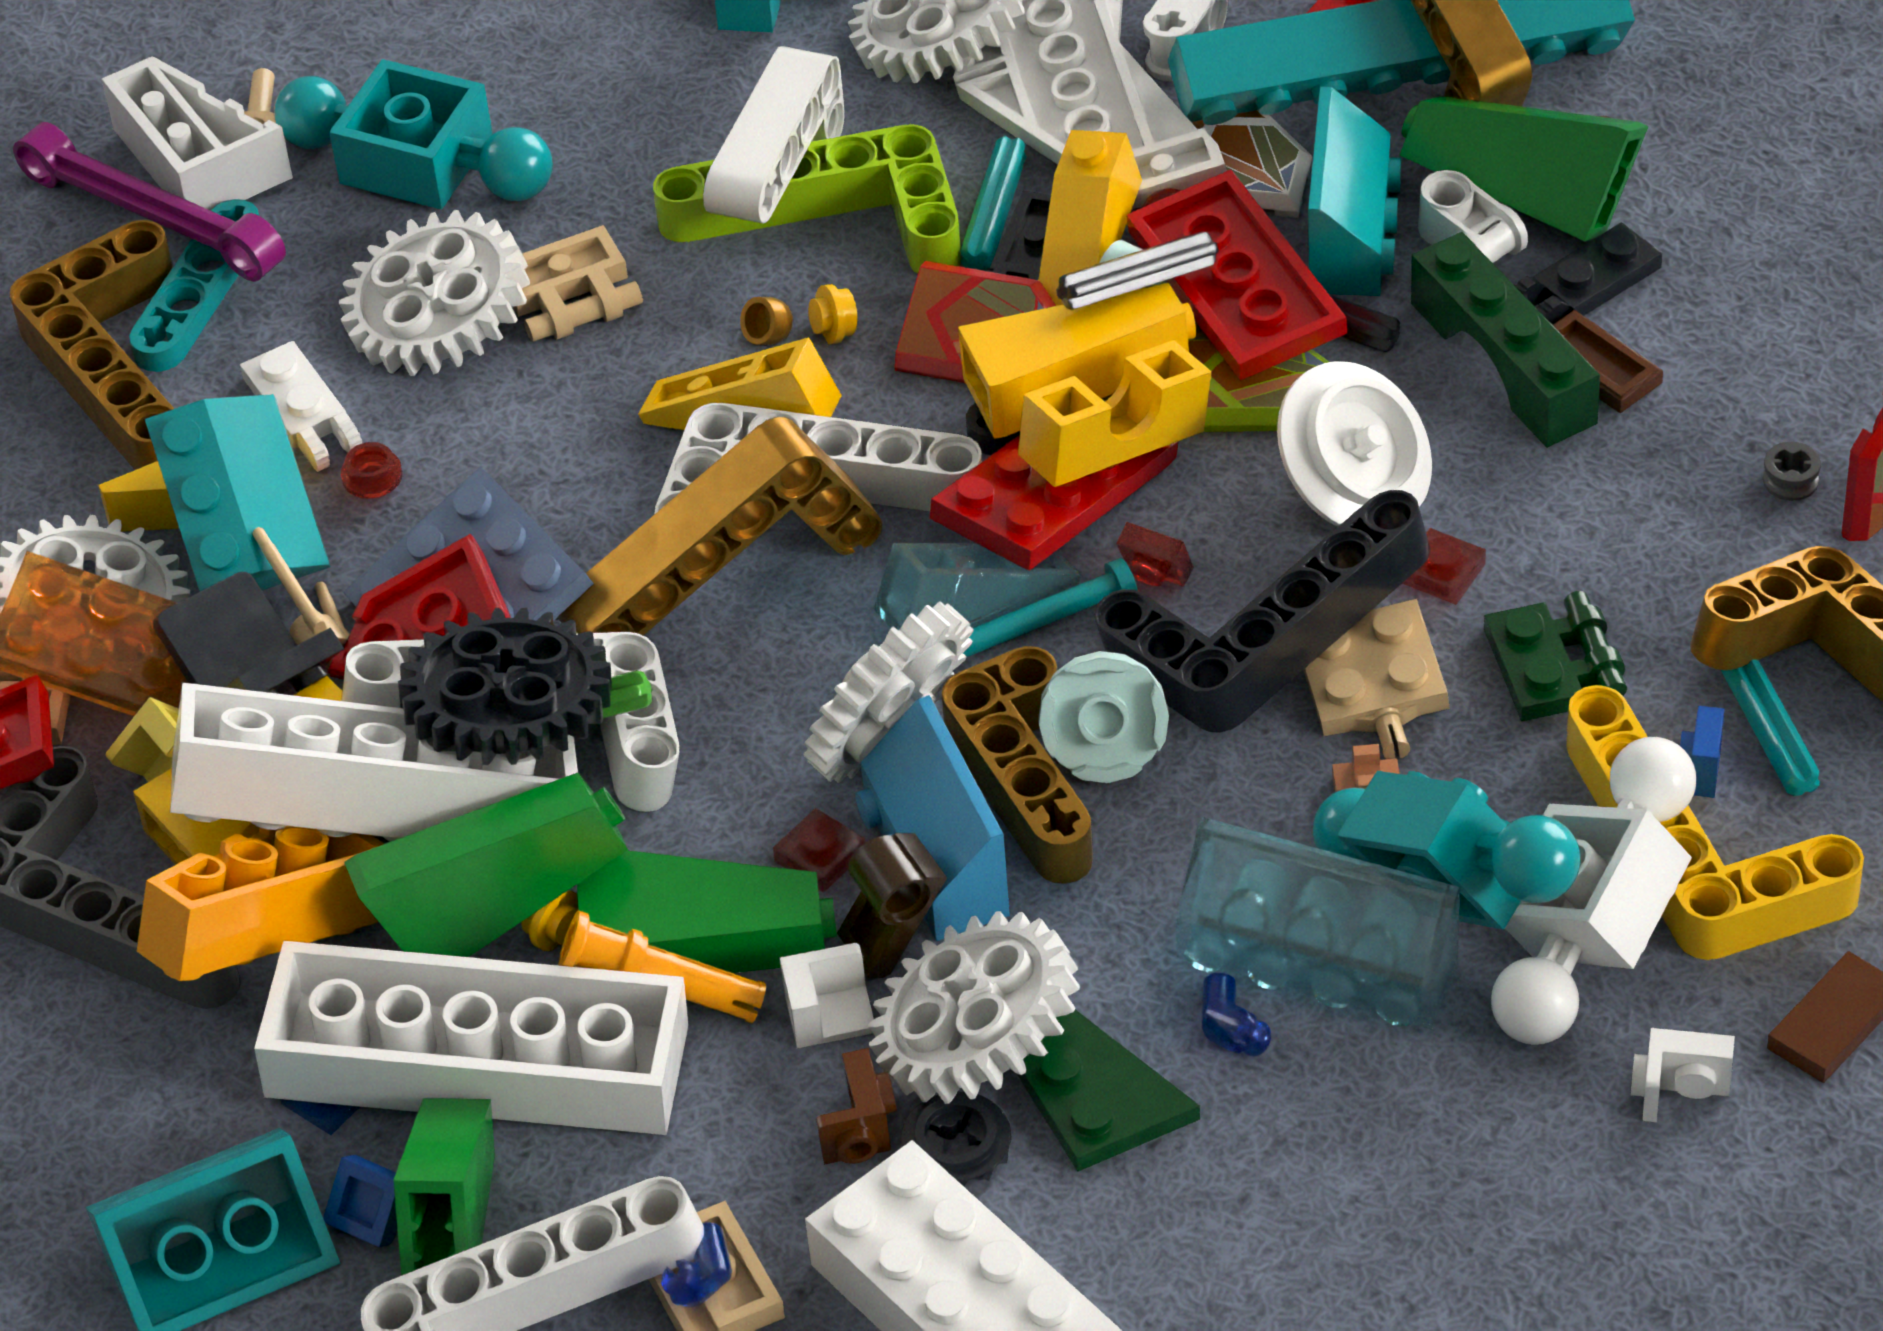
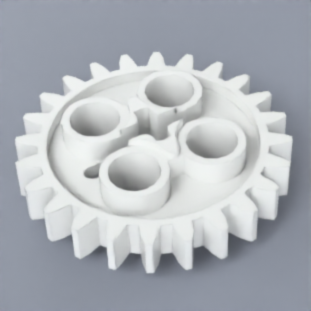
[848,0,1025,83]
[339,210,530,376]
[0,515,190,676]
[804,601,974,783]
[868,911,1080,1104]

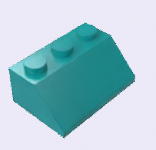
[1308,87,1402,296]
[145,394,331,592]
[85,1128,341,1331]

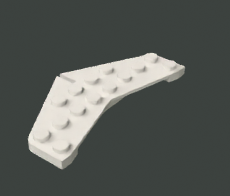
[953,0,1227,208]

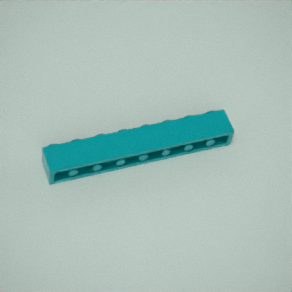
[1167,0,1635,125]

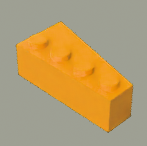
[137,826,384,981]

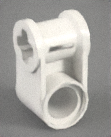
[1143,0,1228,81]
[1418,170,1528,263]

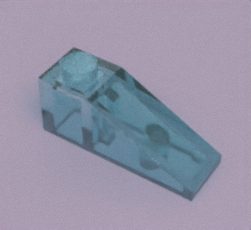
[873,543,1082,630]

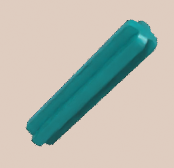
[960,136,1027,271]
[1721,659,1820,796]

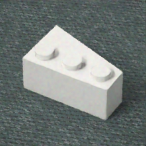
[102,56,293,211]

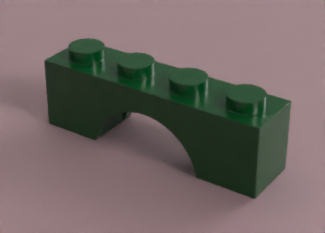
[1411,232,1600,448]

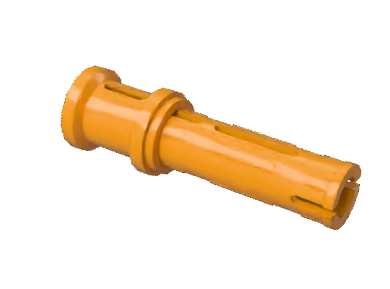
[558,910,766,1024]

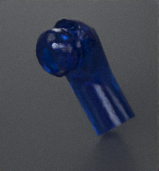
[1202,973,1272,1057]
[661,1222,732,1308]

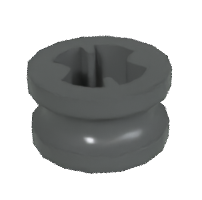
[1763,441,1821,501]

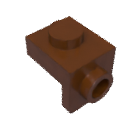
[816,1048,897,1165]

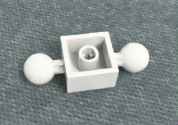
[1491,737,1696,1045]

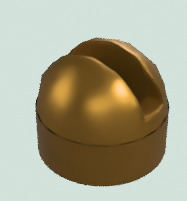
[740,297,793,345]

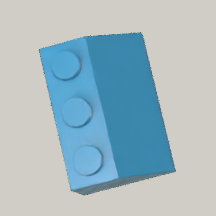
[855,695,1010,941]

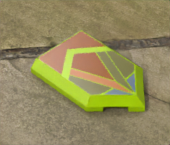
[1188,339,1330,432]

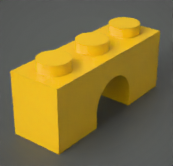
[1018,340,1212,487]

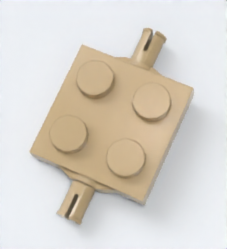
[1303,599,1450,759]

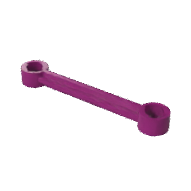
[13,122,286,282]

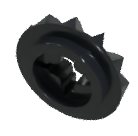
[901,1091,1012,1187]

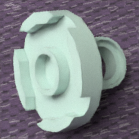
[1038,651,1169,783]

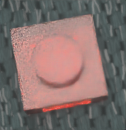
[1116,522,1194,587]
[1402,528,1486,605]
[773,808,866,893]

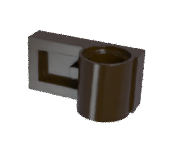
[837,833,947,978]

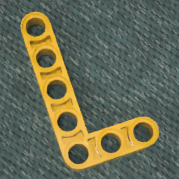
[1566,685,1864,960]

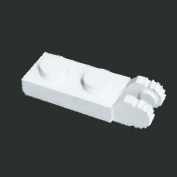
[240,341,364,472]

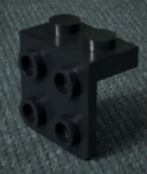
[153,571,344,694]

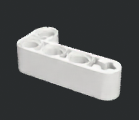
[703,46,844,224]

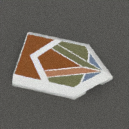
[1191,110,1313,218]

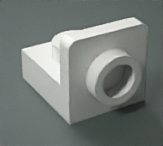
[1631,1028,1735,1122]

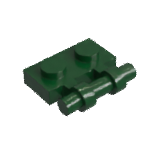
[1484,591,1627,722]

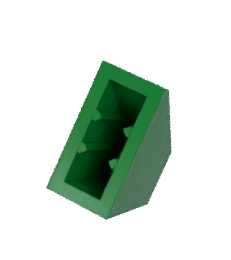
[393,1098,495,1276]

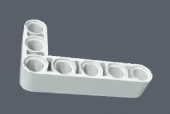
[655,403,982,514]
[342,632,679,812]
[361,1176,706,1331]

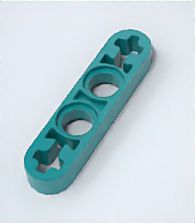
[129,199,259,372]

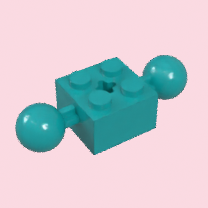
[274,59,553,210]
[1313,771,1581,930]

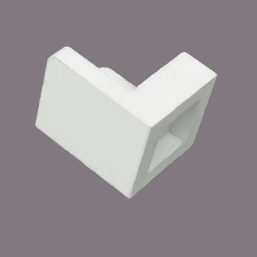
[780,943,874,1048]

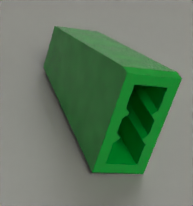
[1399,96,1649,241]
[344,772,628,957]
[577,850,837,973]

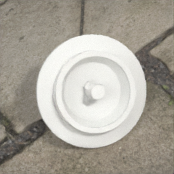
[1277,362,1432,527]

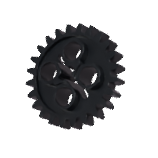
[398,608,612,765]

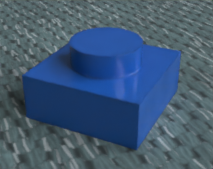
[1680,706,1725,798]
[323,1155,397,1247]

